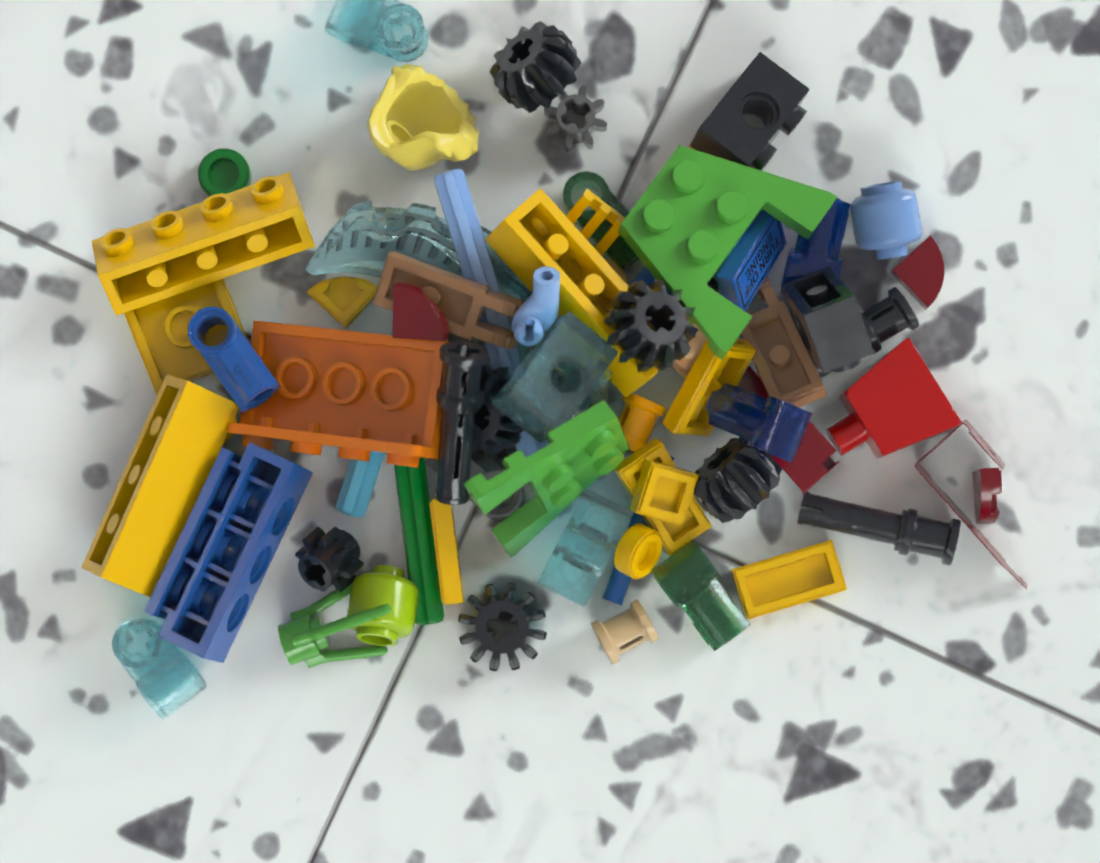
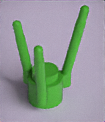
[278,570,392,668]

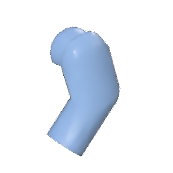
[511,266,560,346]

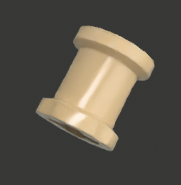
[590,599,659,665]

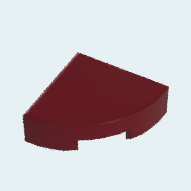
[890,235,944,310]
[392,282,449,341]
[972,468,1002,524]

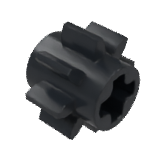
[295,526,364,592]

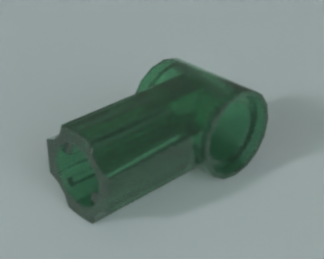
[562,171,639,271]
[651,539,751,651]

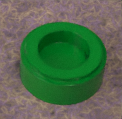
[198,148,252,197]

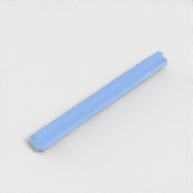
[434,169,548,458]

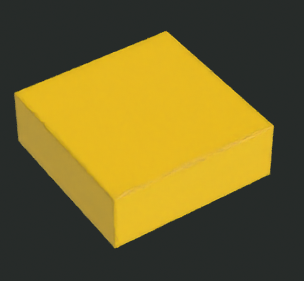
[629,459,699,526]

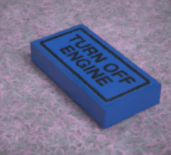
[715,210,787,311]

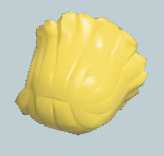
[367,64,479,171]

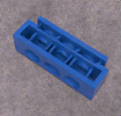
[144,442,313,663]

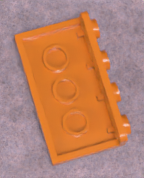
[227,321,449,468]

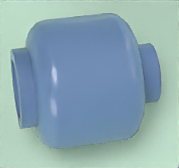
[850,181,922,260]

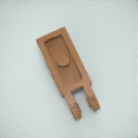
[373,251,524,349]
[740,276,827,417]

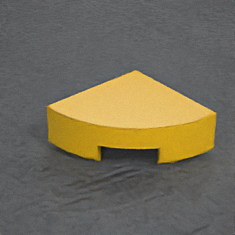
[307,277,377,329]

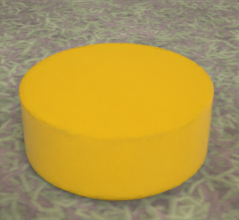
[614,523,662,579]

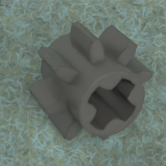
[544,85,607,152]

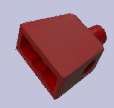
[826,338,962,459]

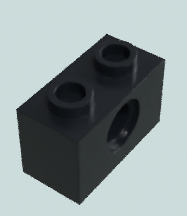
[690,52,810,171]
[781,266,874,373]

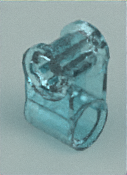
[324,0,429,62]
[112,618,207,720]

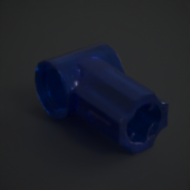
[780,198,850,293]
[706,382,813,463]

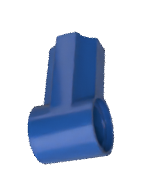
[188,307,280,413]

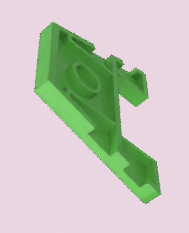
[618,145,837,360]
[464,400,629,558]

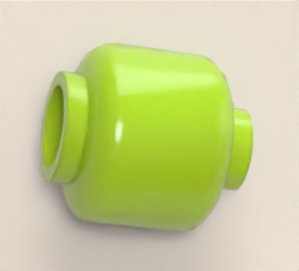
[346,565,419,646]

